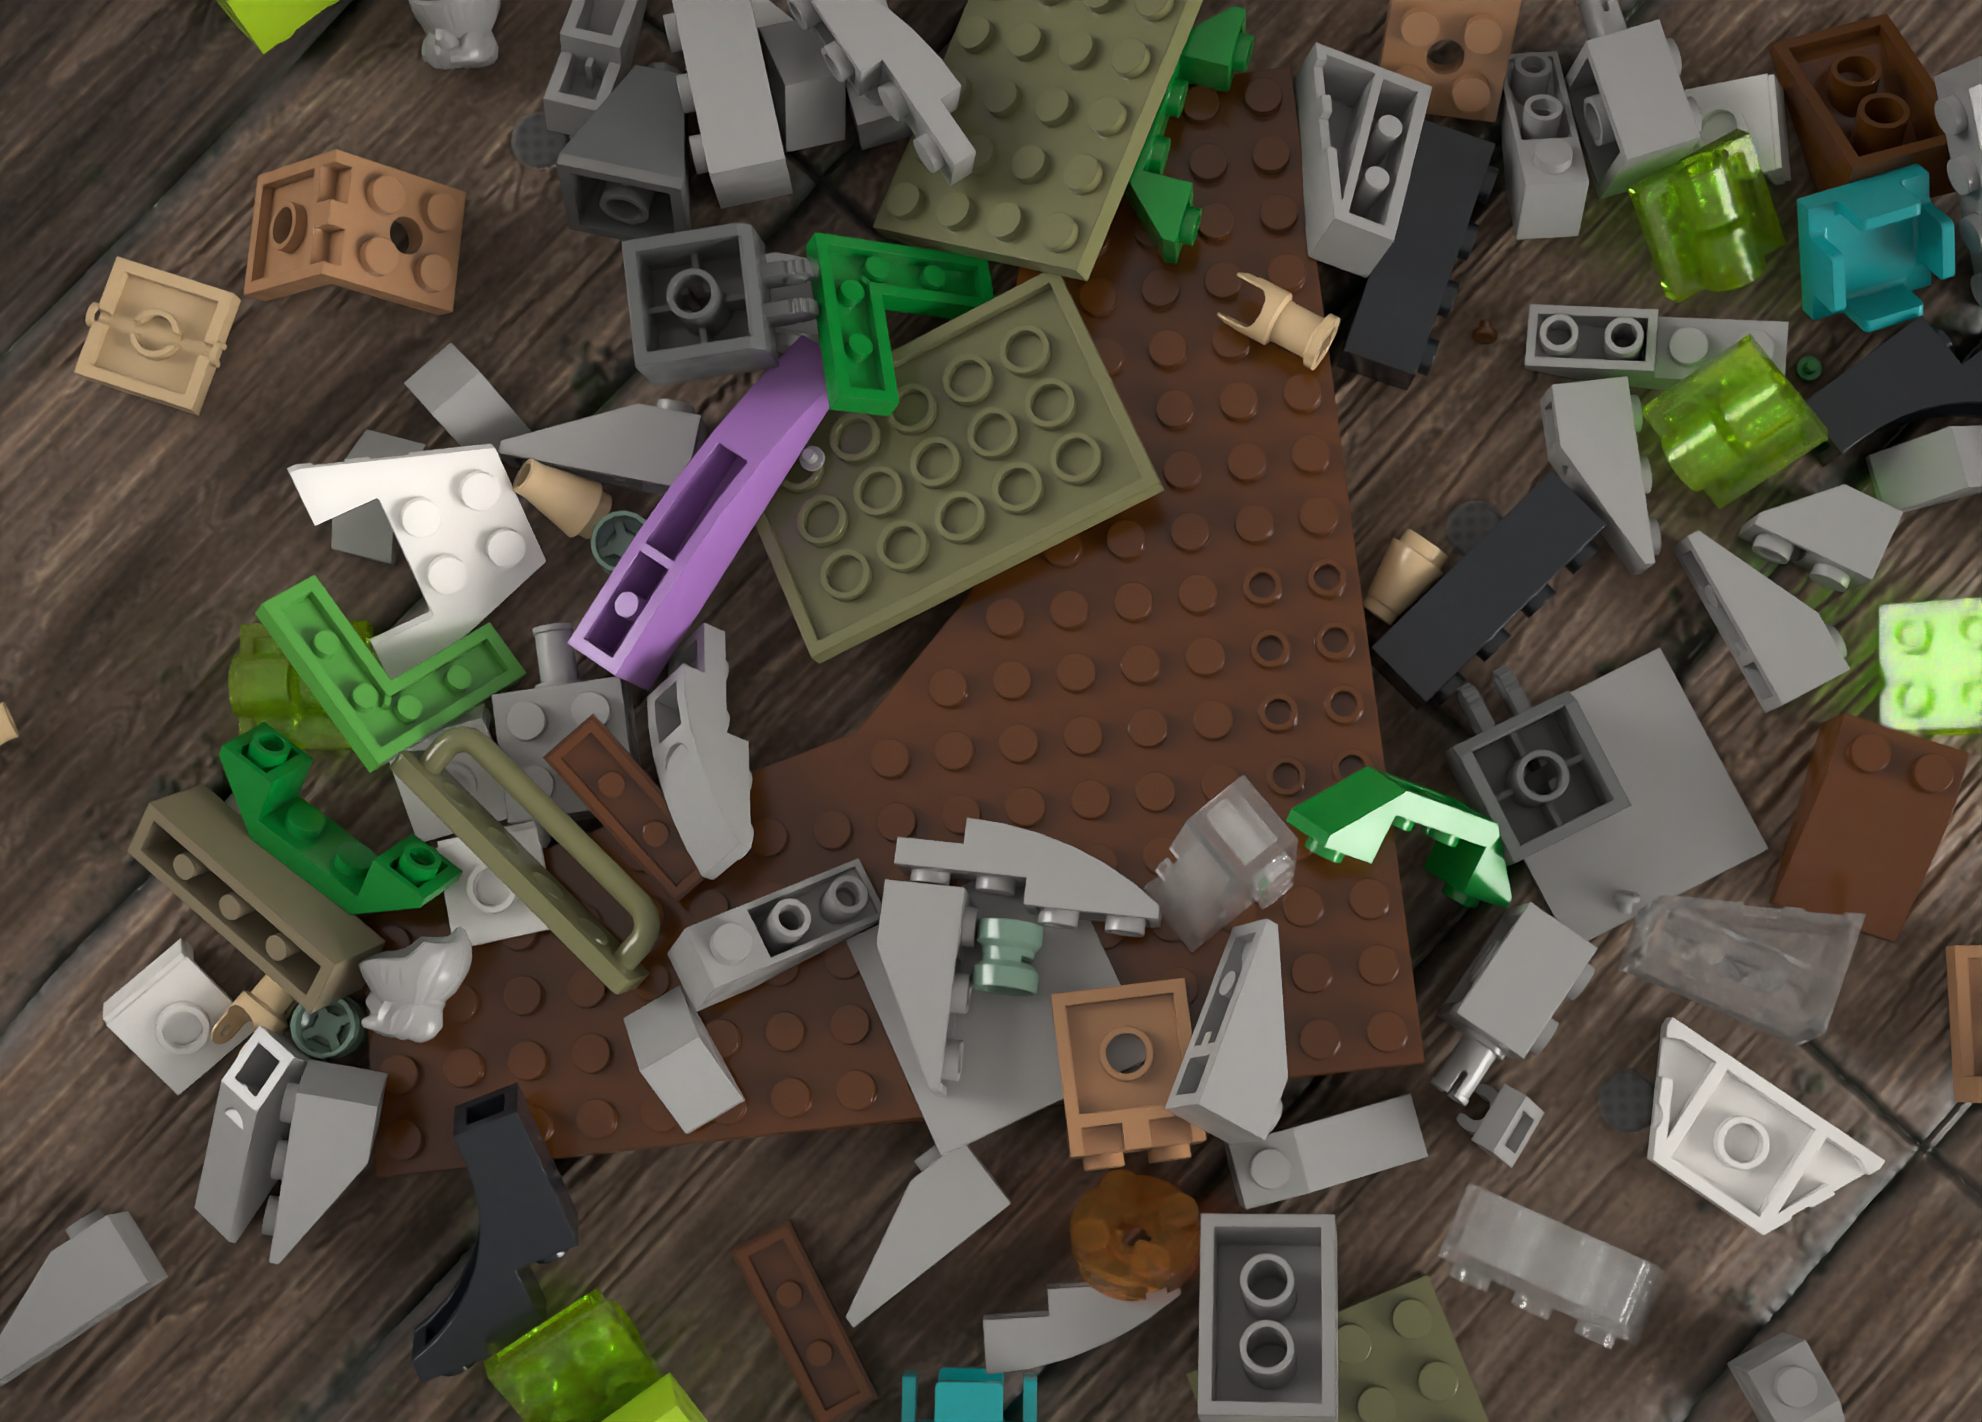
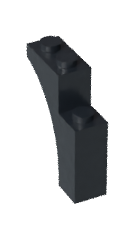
[1784,315,1982,467]
[412,1082,579,1383]

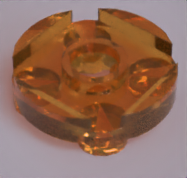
[1070,1169,1201,1301]

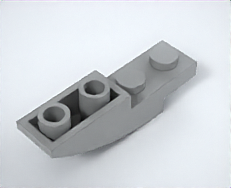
[786,0,976,186]
[1525,304,1789,394]
[647,623,754,880]
[894,818,1162,937]

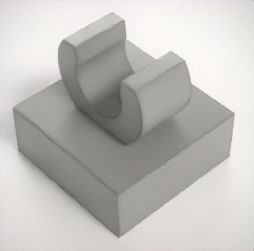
[1456,1083,1545,1168]

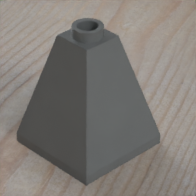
[556,62,692,241]

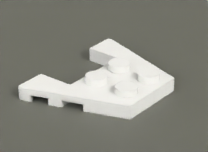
[287,444,546,680]

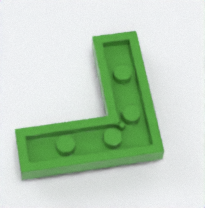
[255,575,527,773]

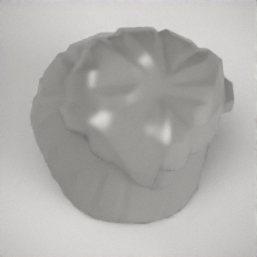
[408,0,501,70]
[358,926,472,1043]

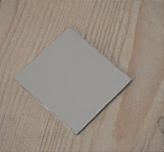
[1523,647,1768,941]
[846,881,1146,1156]

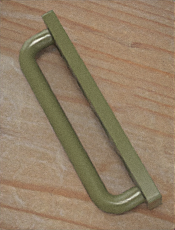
[389,726,661,994]

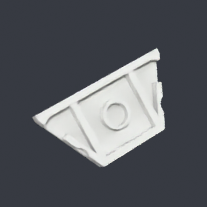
[1647,1017,1885,1235]

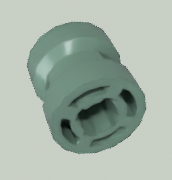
[591,510,646,575]
[971,918,1044,996]
[290,996,368,1058]

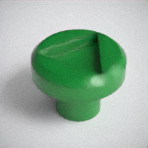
[1796,356,1822,381]

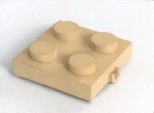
[74,256,241,416]

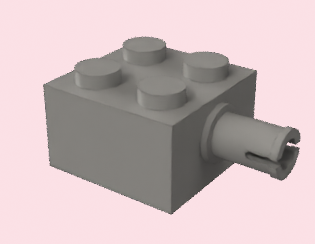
[1564,0,1702,200]
[492,623,641,825]
[1430,902,1598,1106]

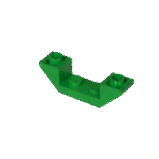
[1124,6,1255,265]
[219,721,463,915]
[1286,766,1512,909]

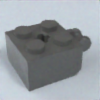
[621,223,819,387]
[1442,665,1632,867]

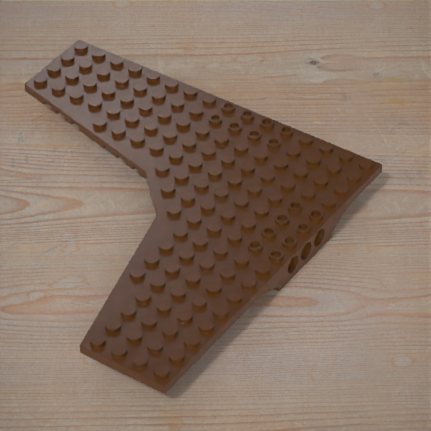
[362,66,1425,1178]

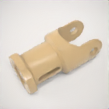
[1217,272,1340,370]
[211,975,299,1054]

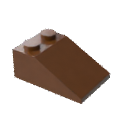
[1770,14,1956,199]
[1769,713,1970,943]

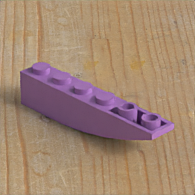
[568,335,829,691]

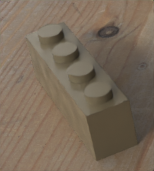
[127,784,386,1013]

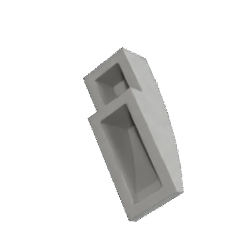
[543,0,647,136]
[983,1276,1181,1375]

